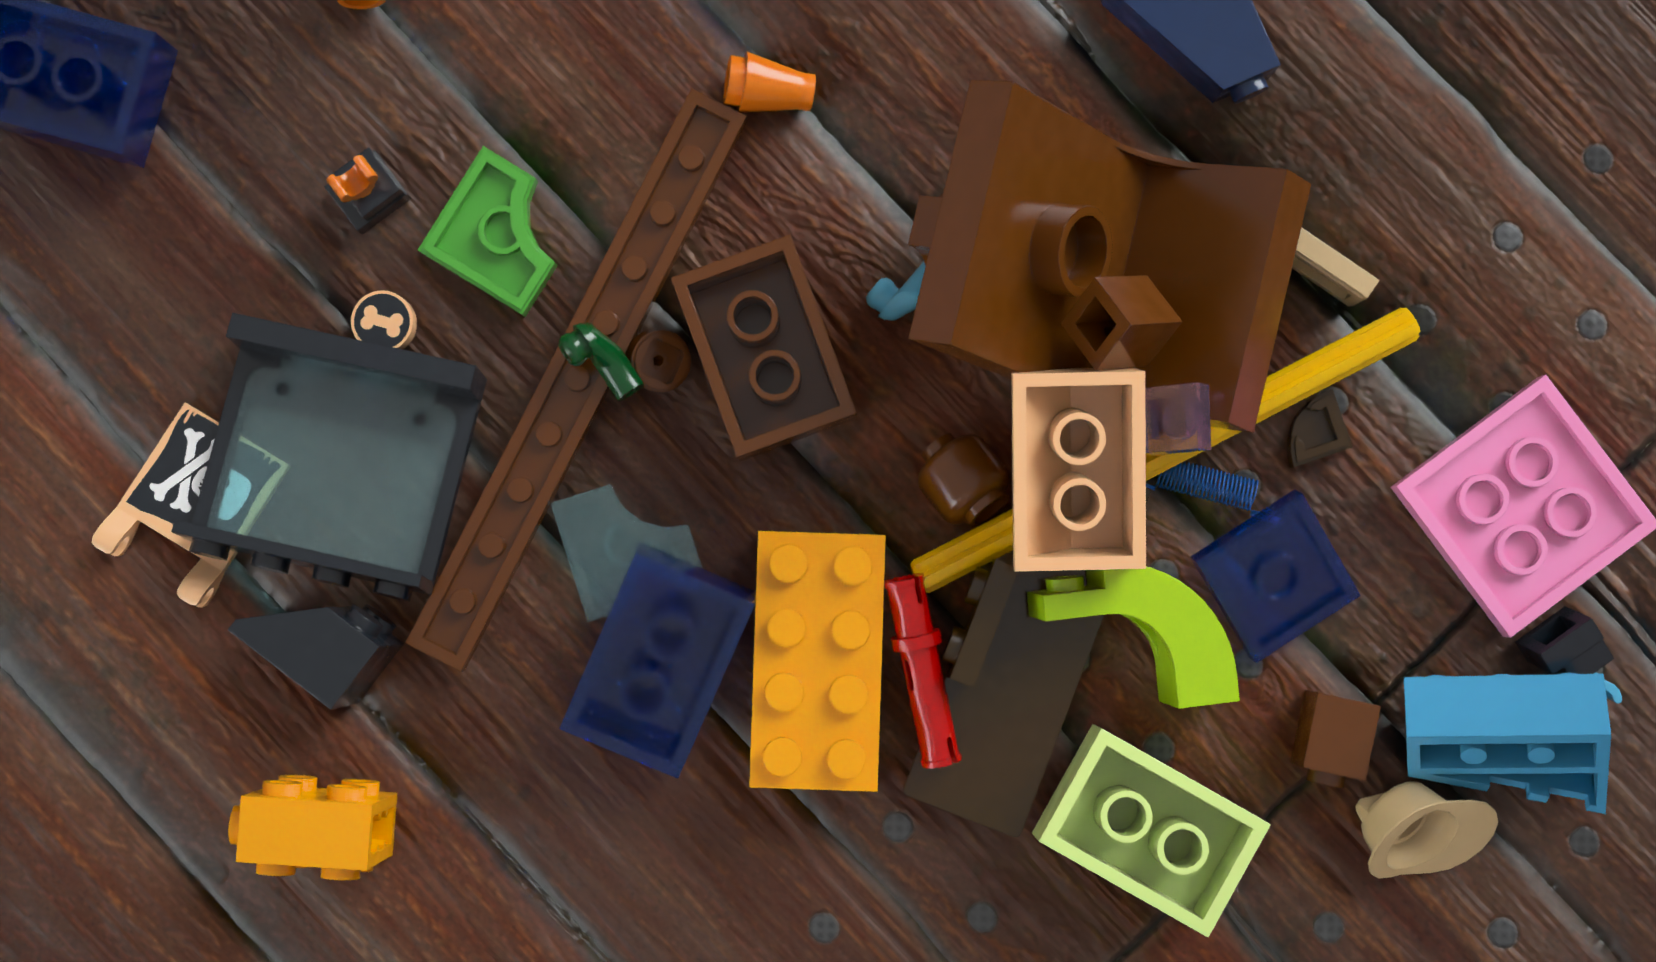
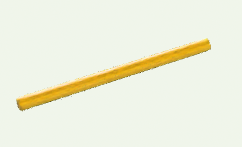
[910,308,1420,593]

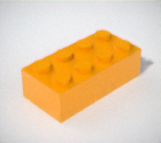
[749,531,886,792]

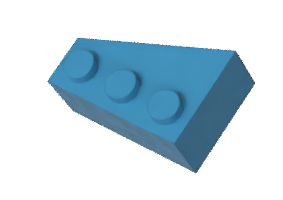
[1404,673,1611,814]

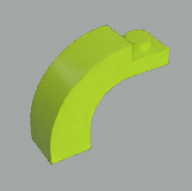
[1027,566,1240,709]

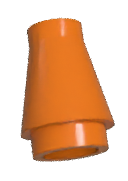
[723,51,816,113]

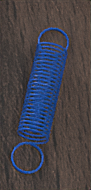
[1146,461,1283,523]

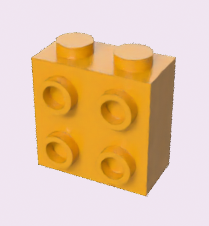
[228,775,397,880]

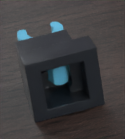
[1515,606,1622,704]

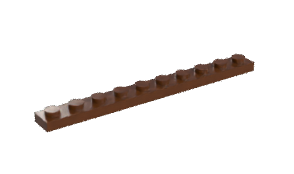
[405,88,747,672]

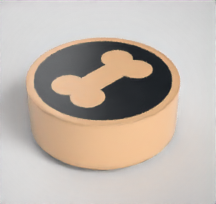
[351,291,417,350]

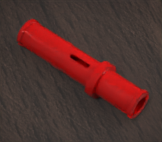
[884,573,962,769]

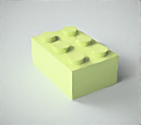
[1032,724,1271,937]

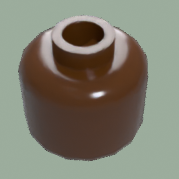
[918,433,1011,528]

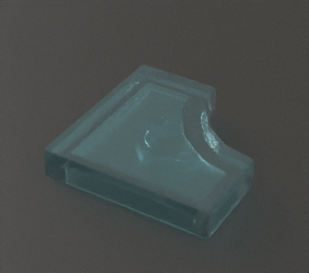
[550,484,708,622]

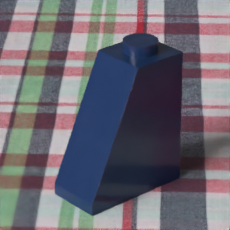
[1100,0,1281,104]

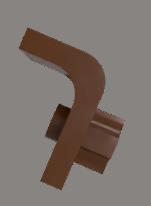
[908,80,1311,433]

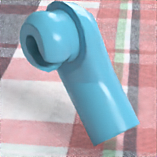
[866,261,926,321]

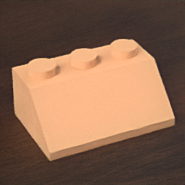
[1011,368,1146,572]

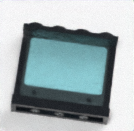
[171,313,487,602]

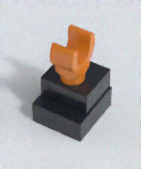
[324,147,412,235]

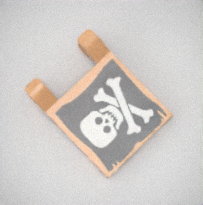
[92,402,292,608]

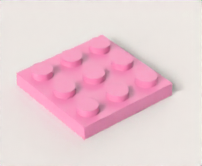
[1390,375,1656,638]

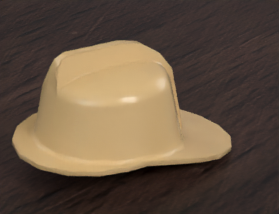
[1355,781,1498,879]

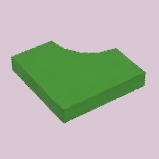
[418,146,558,317]

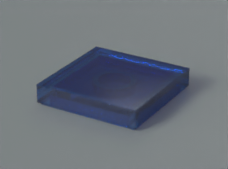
[1190,489,1361,663]

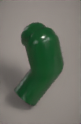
[558,323,644,402]

